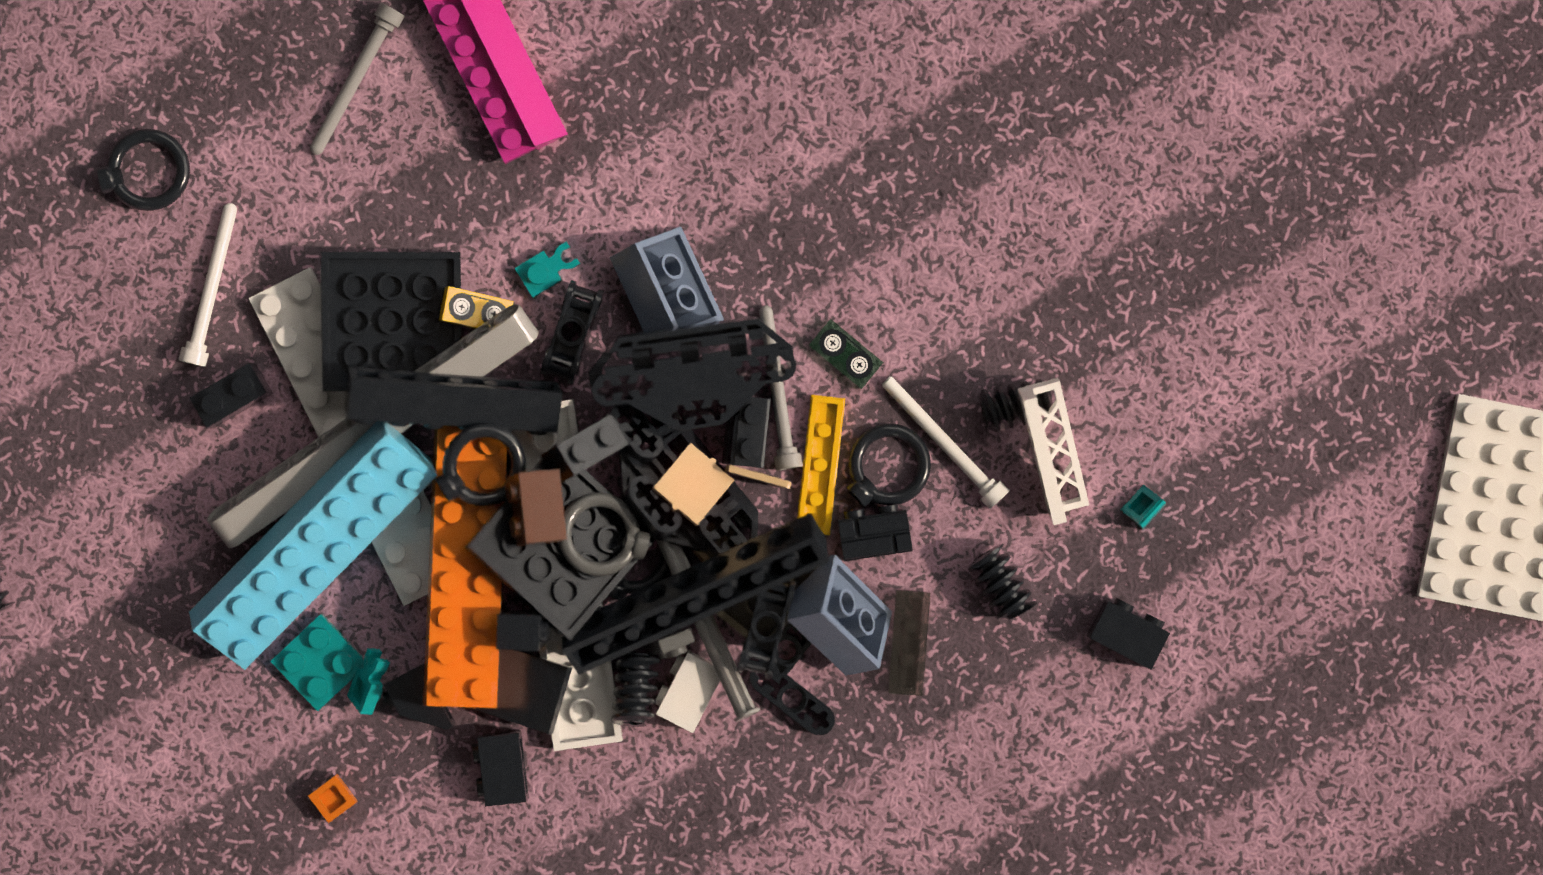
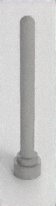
[310,2,405,155]
[759,305,803,471]

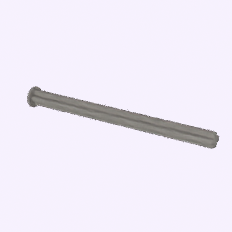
[635,490,761,722]

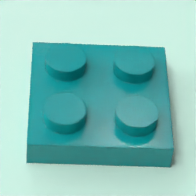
[270,614,364,712]

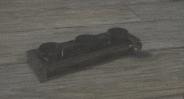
[888,590,931,696]

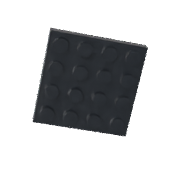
[320,252,462,392]
[464,444,655,640]

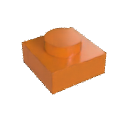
[308,774,358,824]

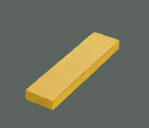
[797,395,845,535]

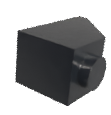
[383,663,456,730]

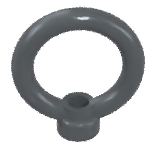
[559,492,650,576]

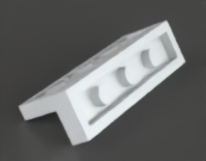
[1018,378,1089,525]

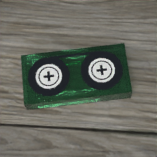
[808,319,883,389]

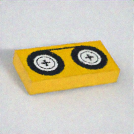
[439,286,514,329]

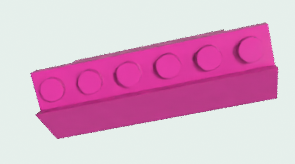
[423,0,568,164]

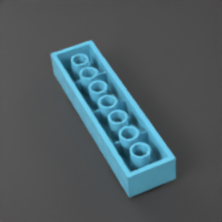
[189,421,437,670]

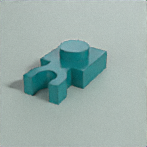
[515,241,581,298]
[347,648,390,715]

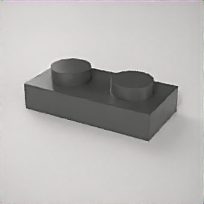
[644,629,695,659]

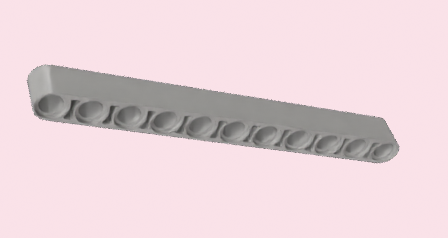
[207,304,539,548]

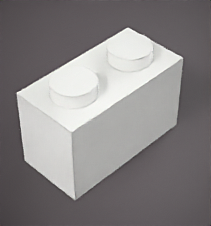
[655,650,720,733]

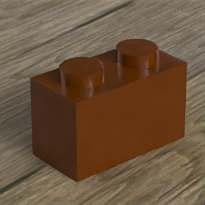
[506,469,567,546]

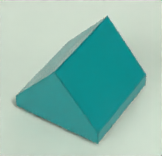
[1121,484,1166,530]

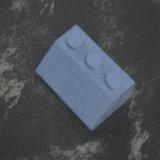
[610,226,724,332]
[787,555,892,676]

